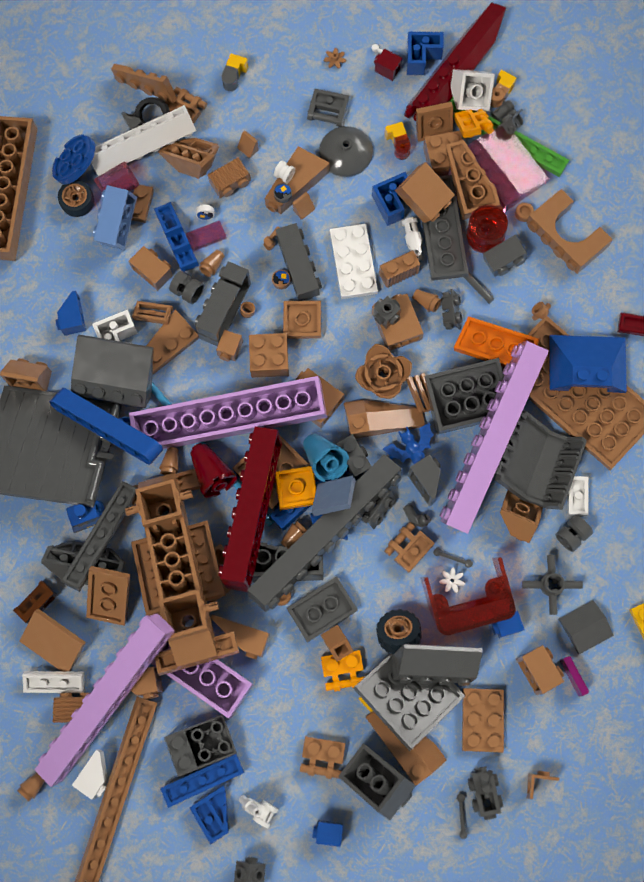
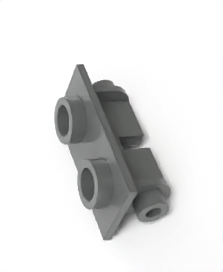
[497,109,523,134]
[441,289,463,330]
[361,490,396,529]

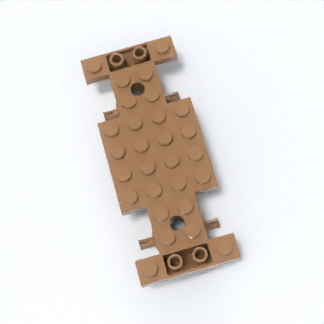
[125,469,239,676]

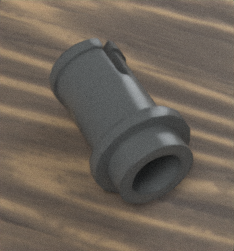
[491,100,514,121]

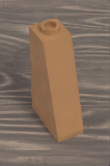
[265,146,329,214]

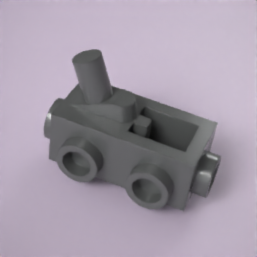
[468,767,503,820]

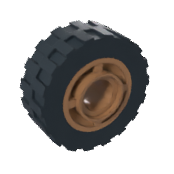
[376,609,422,654]

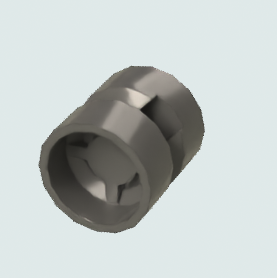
[169,271,204,304]
[555,515,593,552]

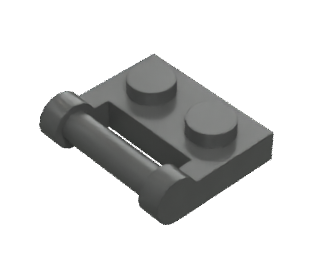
[307,88,349,127]

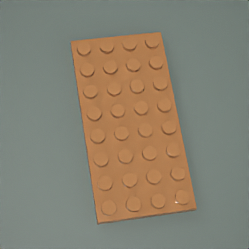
[501,316,644,470]

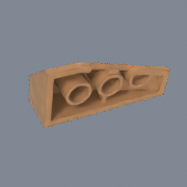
[366,711,447,786]

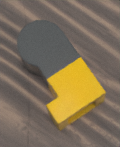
[222,53,248,91]

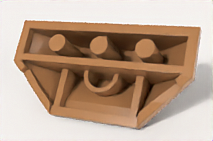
[158,138,219,179]

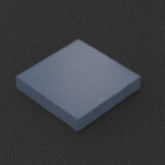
[311,476,356,516]

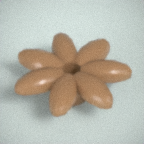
[323,48,346,68]

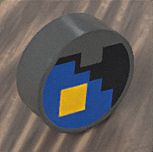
[274,183,292,203]

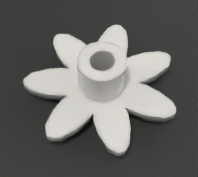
[439,567,465,593]

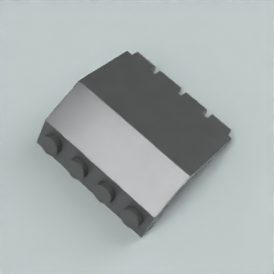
[494,411,587,510]

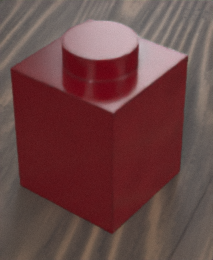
[374,48,403,81]

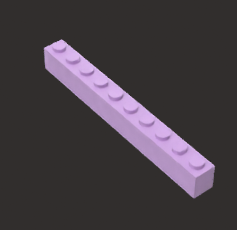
[35,613,175,787]

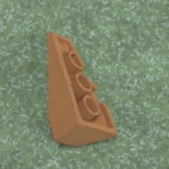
[446,140,500,220]
[344,400,425,439]

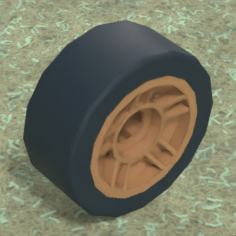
[58,180,94,217]

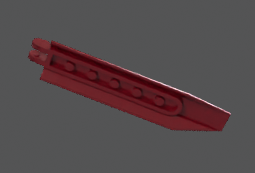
[405,2,506,121]

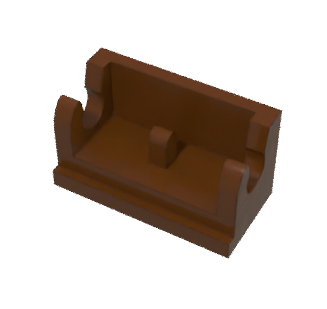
[13,581,58,624]

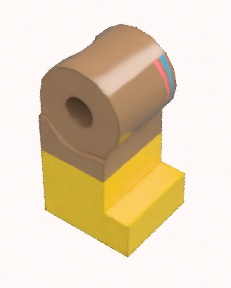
[490,69,517,108]

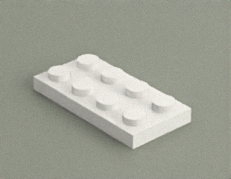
[330,224,378,299]

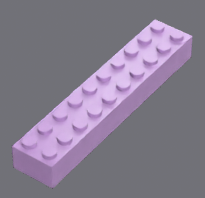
[439,341,549,534]
[129,376,327,449]

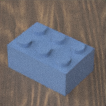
[93,185,137,250]

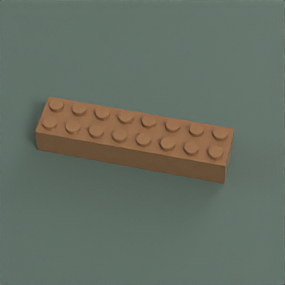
[0,116,38,261]

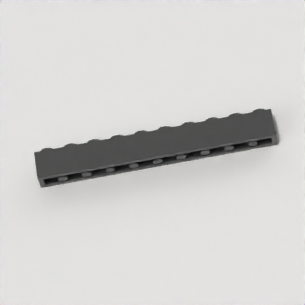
[247,454,402,612]

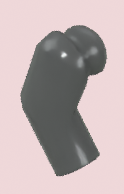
[403,504,430,527]

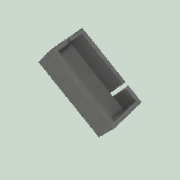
[195,261,251,346]

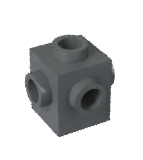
[373,296,401,329]
[234,857,266,882]

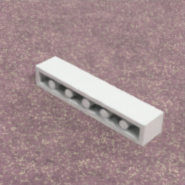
[91,105,196,176]

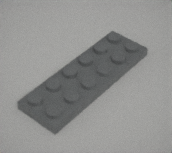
[422,175,469,281]

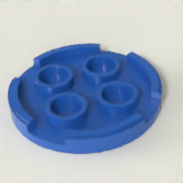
[52,134,95,185]

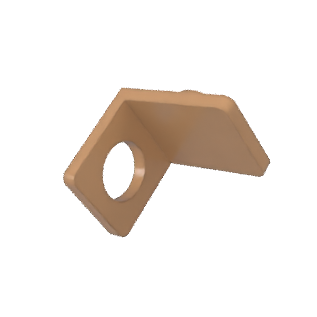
[527,771,559,799]

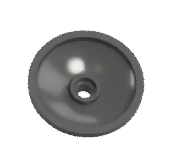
[319,126,373,177]

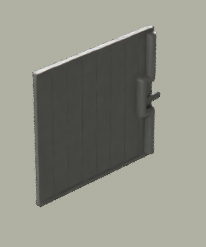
[0,386,122,508]

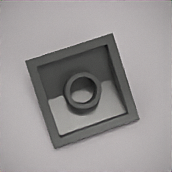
[559,601,614,655]

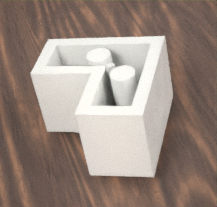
[92,310,138,342]

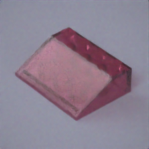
[468,126,550,212]

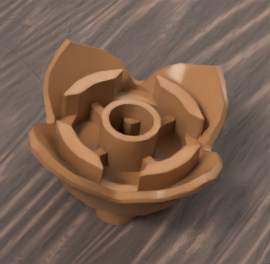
[355,344,412,399]

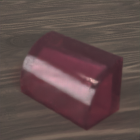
[93,161,139,194]

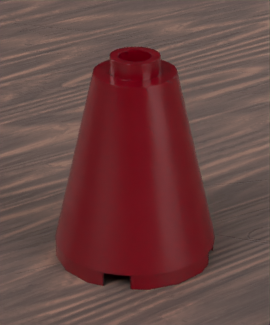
[190,443,237,498]

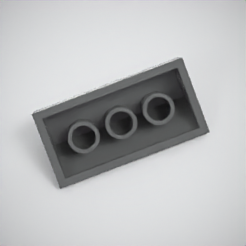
[392,644,482,686]

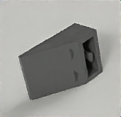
[164,714,237,777]

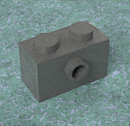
[483,235,527,277]
[336,434,372,480]

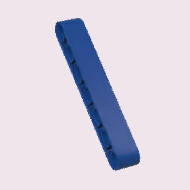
[49,387,163,465]

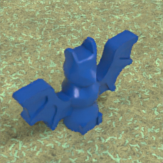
[383,423,435,464]

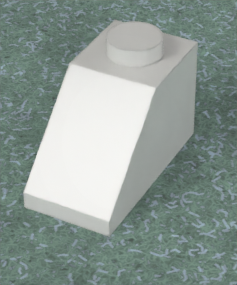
[72,749,108,800]

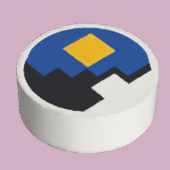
[196,205,214,220]

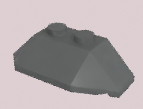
[41,541,125,585]

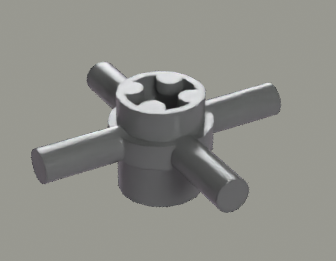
[522,555,583,615]

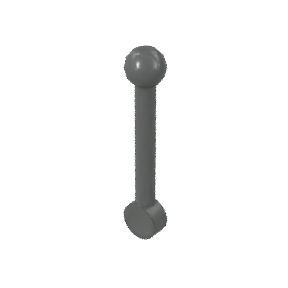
[433,548,473,568]
[457,794,467,839]

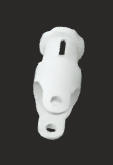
[401,217,423,261]

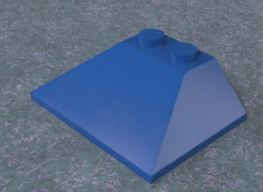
[549,335,627,393]

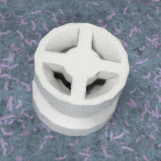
[273,160,296,184]

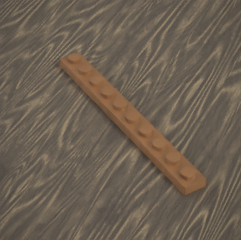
[75,697,157,882]

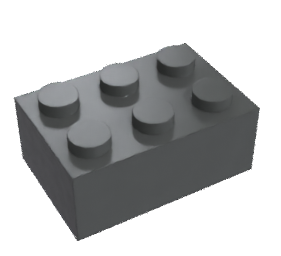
[338,743,415,820]

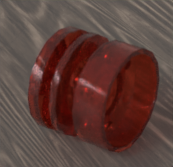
[467,205,508,253]

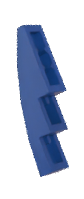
[154,202,199,272]

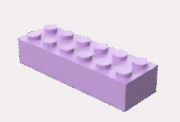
[151,641,254,719]

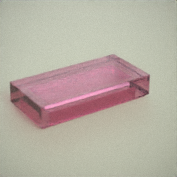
[186,220,227,251]

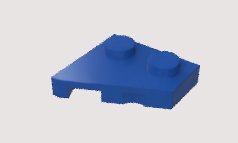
[189,785,229,845]

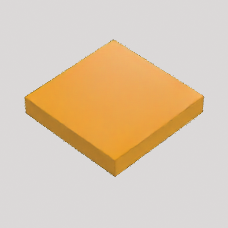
[275,466,316,511]

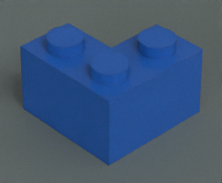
[407,32,444,75]
[372,172,408,226]

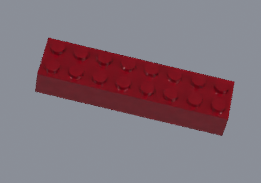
[218,426,282,592]

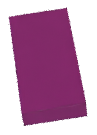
[559,656,589,697]

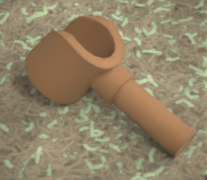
[263,226,280,251]

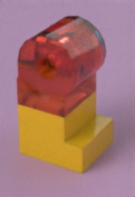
[384,122,411,160]

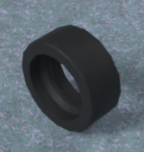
[135,97,170,126]

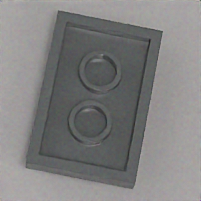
[286,577,358,643]

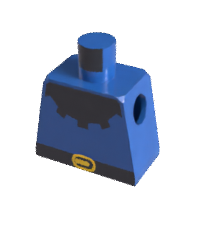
[66,500,105,533]

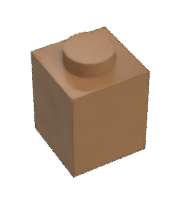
[216,330,243,362]
[321,624,354,662]

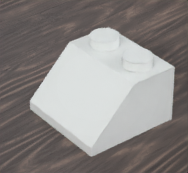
[451,69,495,111]

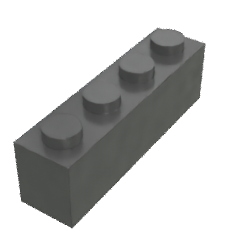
[275,223,322,301]

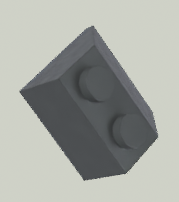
[407,454,441,507]

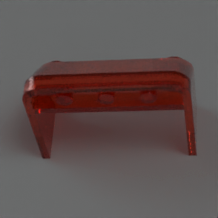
[420,557,516,636]

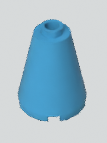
[303,434,349,482]

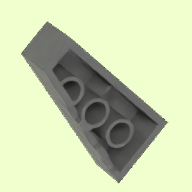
[252,542,324,583]

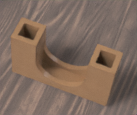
[527,189,613,274]

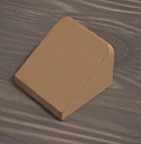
[238,130,259,158]
[293,192,315,219]

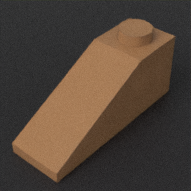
[211,615,270,660]

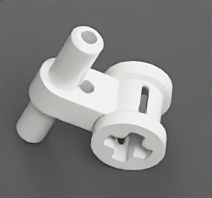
[239,795,279,829]

